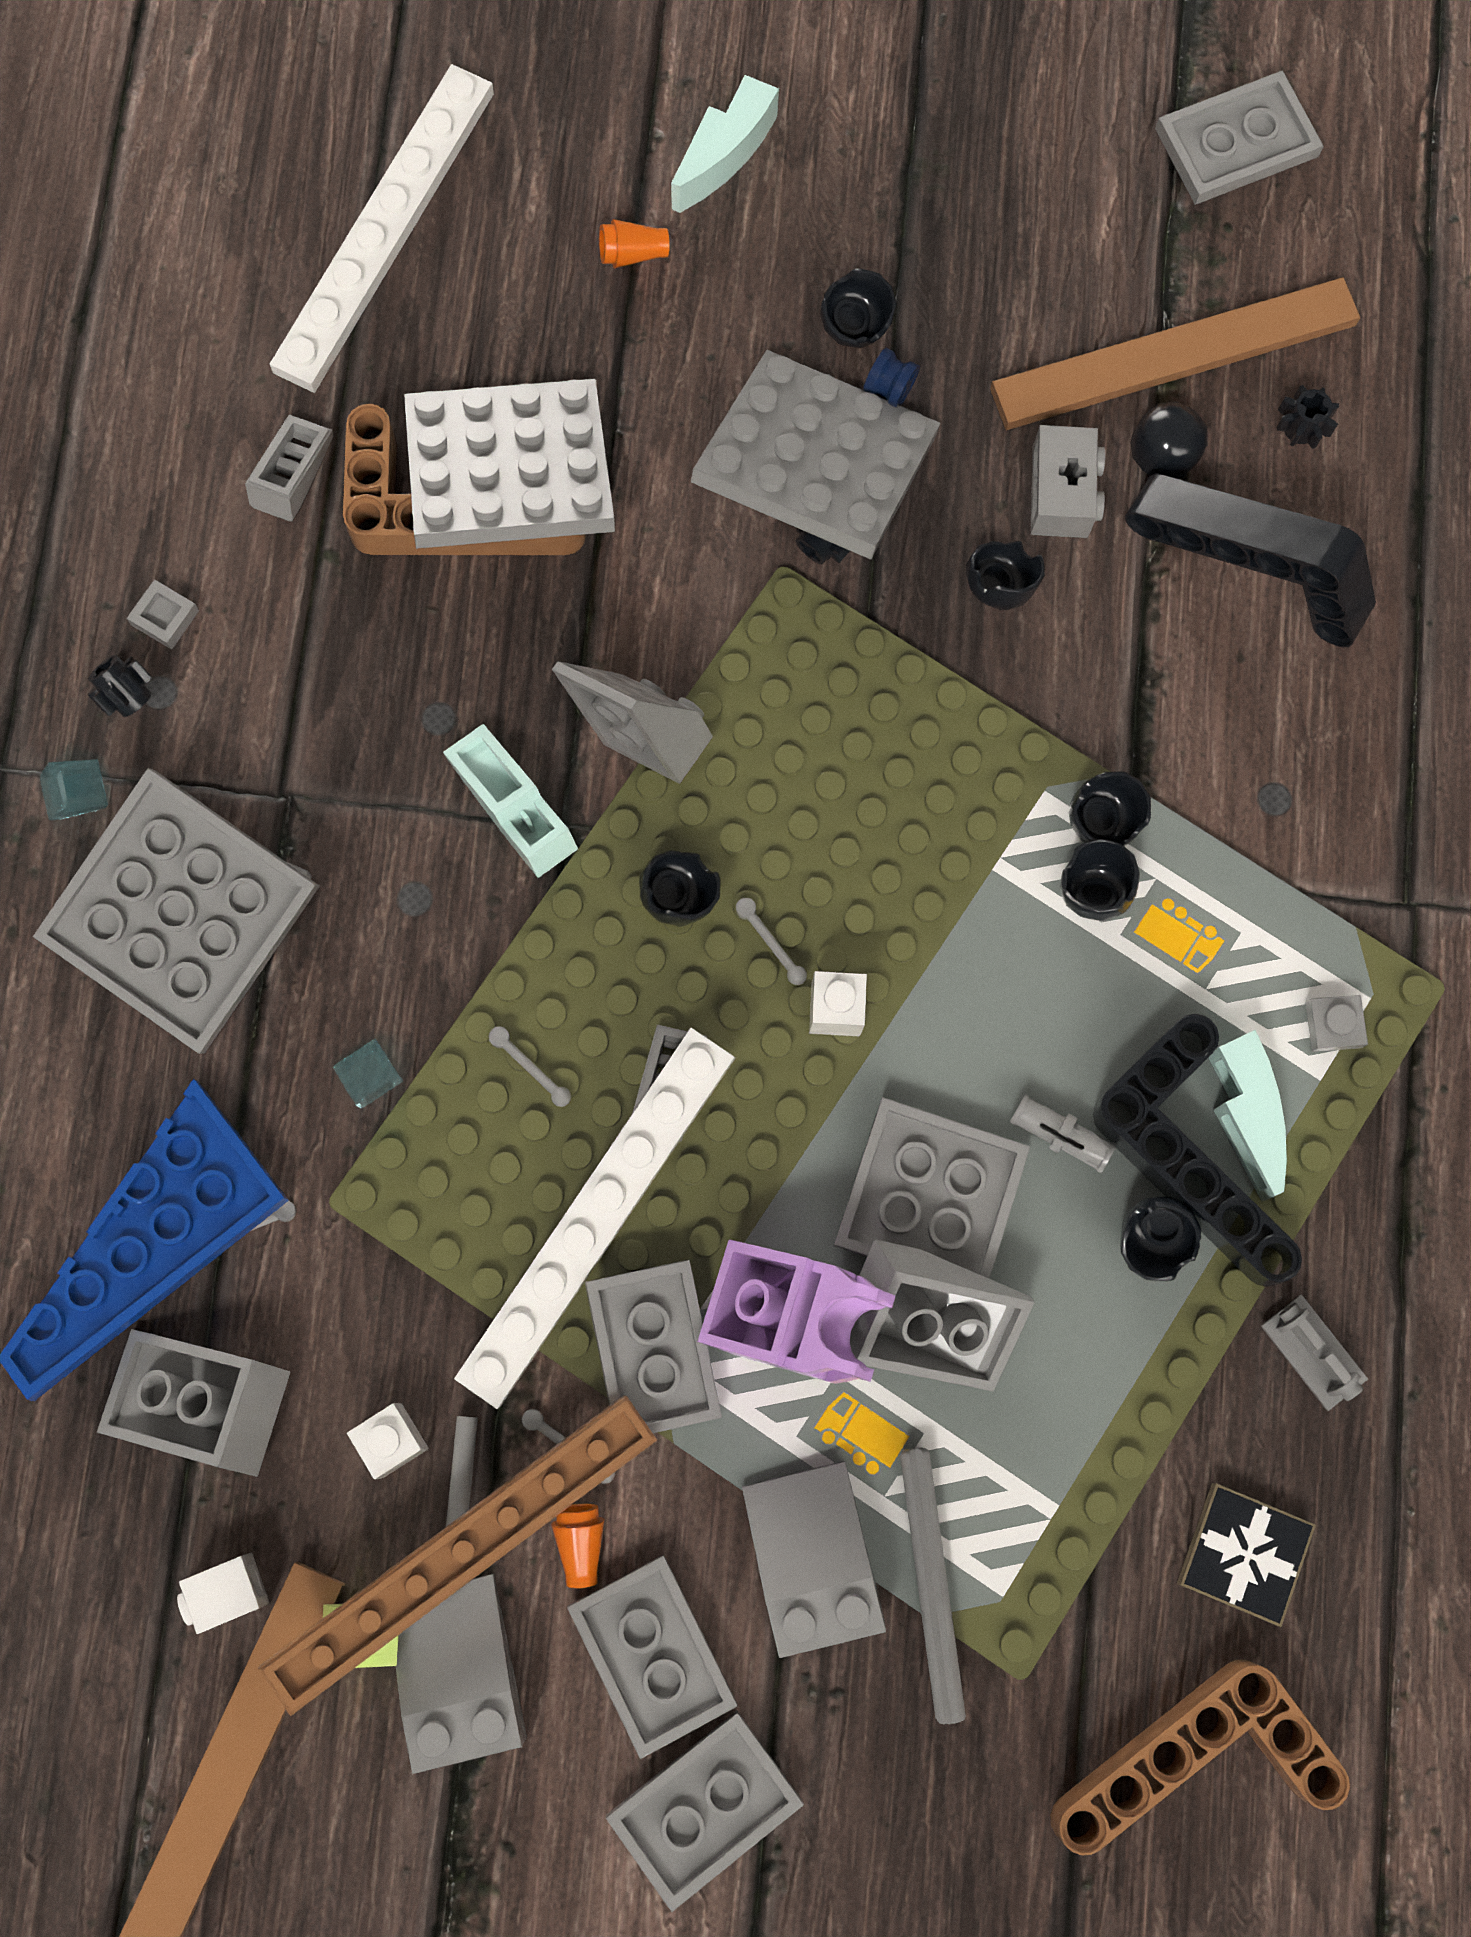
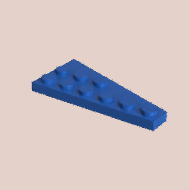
[0,1079,289,1401]

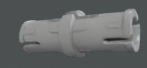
[1010,1094,1117,1173]

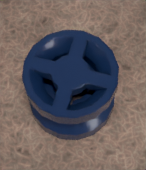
[863,348,920,408]

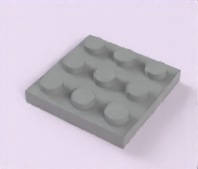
[833,1097,1030,1279]

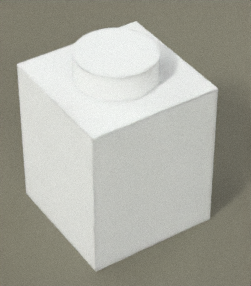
[809,971,867,1036]
[347,1403,429,1480]
[177,1553,270,1634]

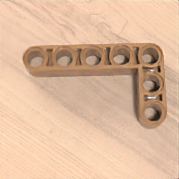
[343,404,586,555]
[1050,1659,1350,1855]

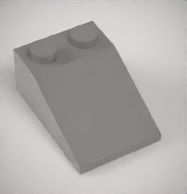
[552,661,713,784]
[850,1239,1035,1392]
[97,1329,290,1477]
[742,1461,886,1658]
[396,1574,527,1774]

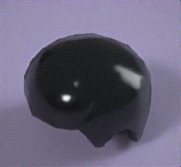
[820,268,897,348]
[1130,401,1208,479]
[966,541,1045,610]
[1069,771,1151,846]
[1060,839,1140,922]
[639,850,720,927]
[1120,1197,1201,1282]

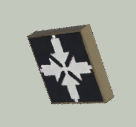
[1177,1483,1316,1627]

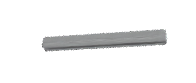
[900,1447,966,1724]

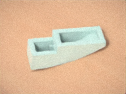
[671,75,779,213]
[443,724,578,878]
[1208,1030,1287,1202]

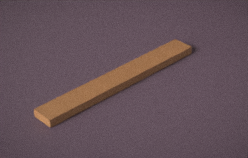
[990,277,1361,431]
[258,1395,657,1716]
[119,1561,346,1937]

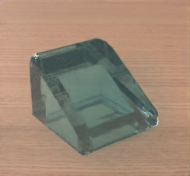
[40,759,108,820]
[332,1038,403,1109]

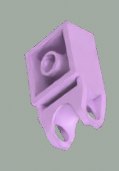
[697,1239,895,1384]

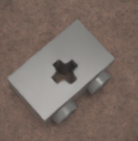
[1031,425,1105,538]

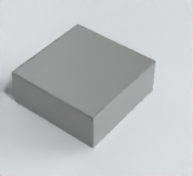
[126,579,199,650]

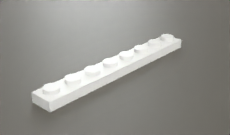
[270,64,494,393]
[454,1028,736,1409]

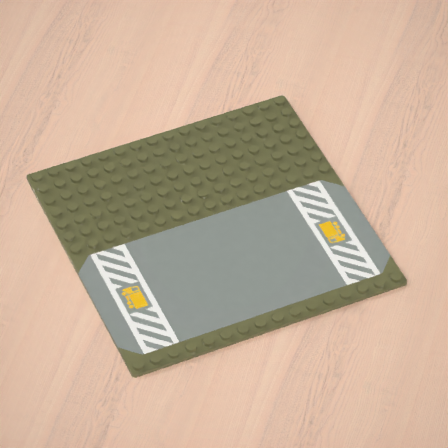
[329,567,1445,1680]

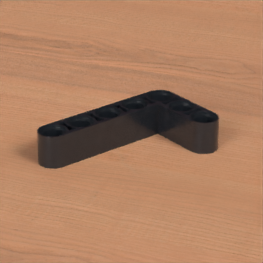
[1125,474,1376,648]
[1093,1014,1302,1287]

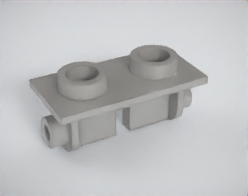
[1261,1295,1368,1411]

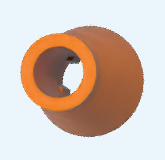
[599,219,669,269]
[551,1504,605,1588]

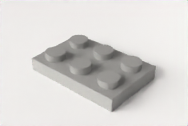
[1155,70,1324,205]
[585,1260,722,1433]
[567,1555,738,1759]
[606,1710,804,1912]

